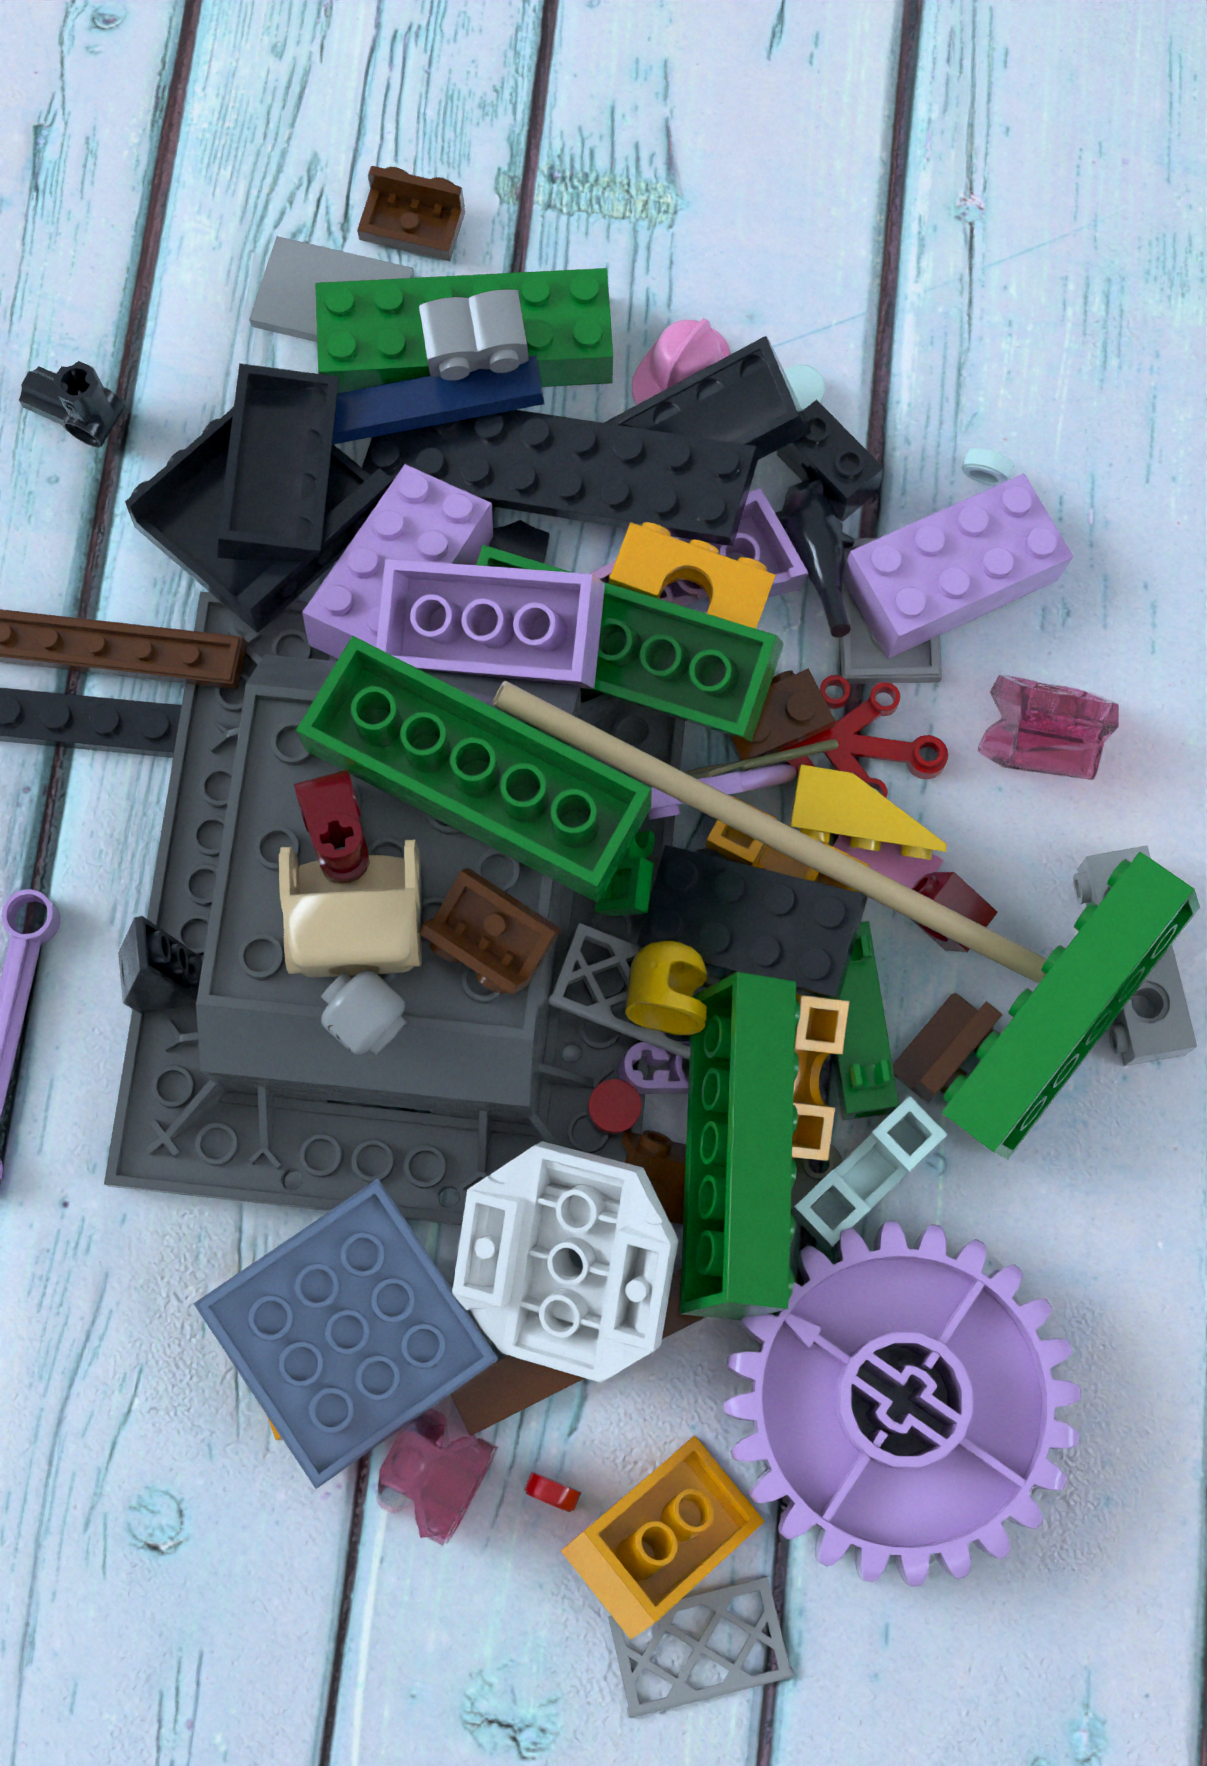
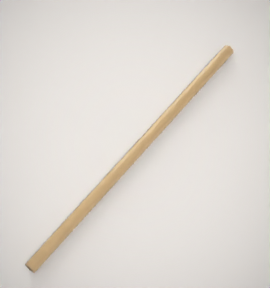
[493,681,1046,984]

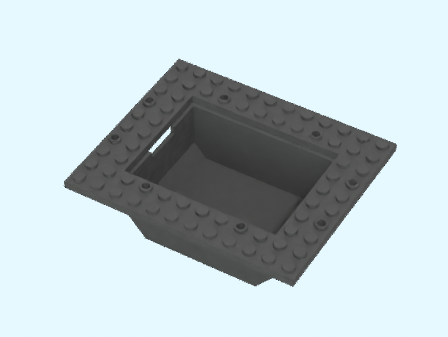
[104,591,685,1226]

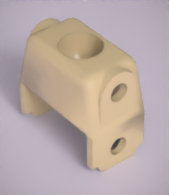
[279,839,423,978]

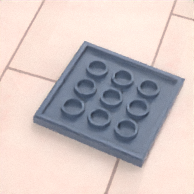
[193,1179,499,1489]

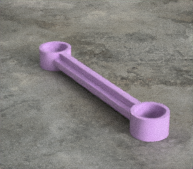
[0,889,60,1181]

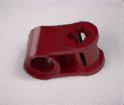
[294,769,370,884]

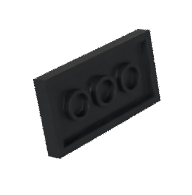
[637,845,868,999]

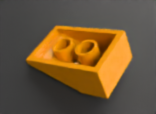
[560,1435,765,1640]

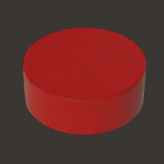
[588,1079,642,1134]
[524,1471,582,1512]

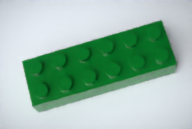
[315,268,613,394]
[476,545,784,742]
[296,635,652,903]
[941,851,1200,1160]
[680,972,800,1320]

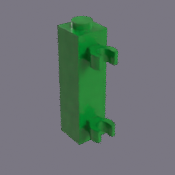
[823,921,899,1121]

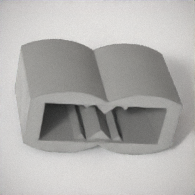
[419,290,529,380]

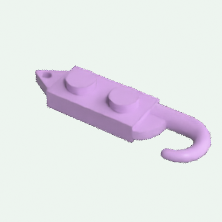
[648,765,797,820]

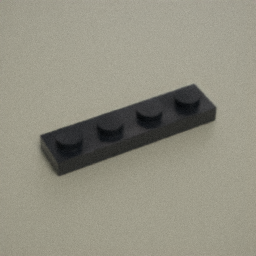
[0,688,182,758]

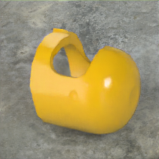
[625,941,707,1035]

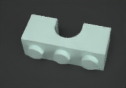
[791,1096,948,1252]

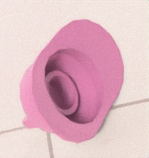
[632,318,730,405]

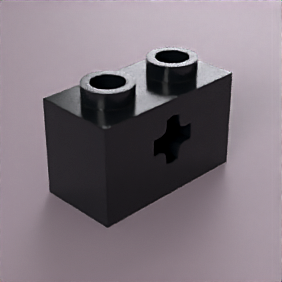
[777,399,884,522]

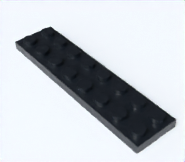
[362,410,759,546]

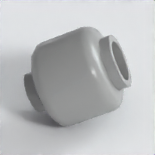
[321,970,407,1056]

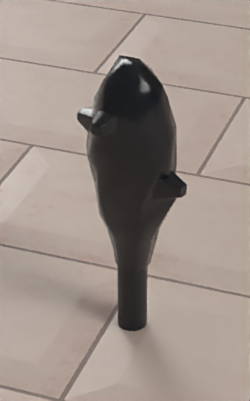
[775,480,854,638]

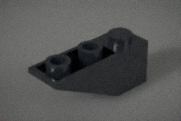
[118,916,203,1014]

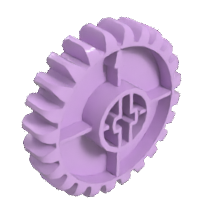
[723,1221,1082,1587]

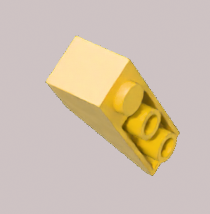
[789,765,947,860]

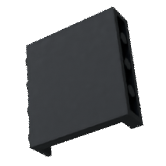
[125,407,393,633]

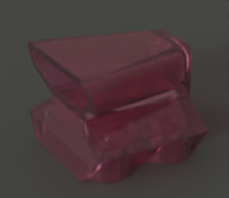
[978,675,1119,780]
[376,1408,499,1546]

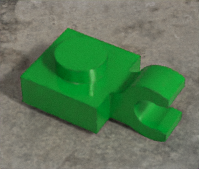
[595,831,655,916]

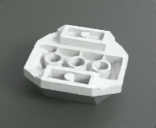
[452,1141,678,1383]

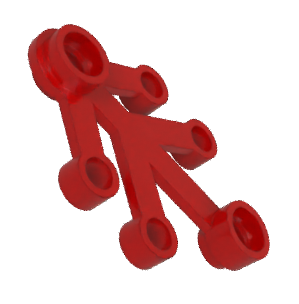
[779,675,948,798]

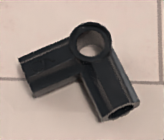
[19,361,125,448]

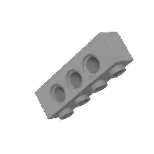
[1073,845,1197,1067]

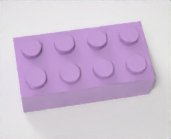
[302,464,493,659]
[842,473,1074,659]
[376,559,605,689]

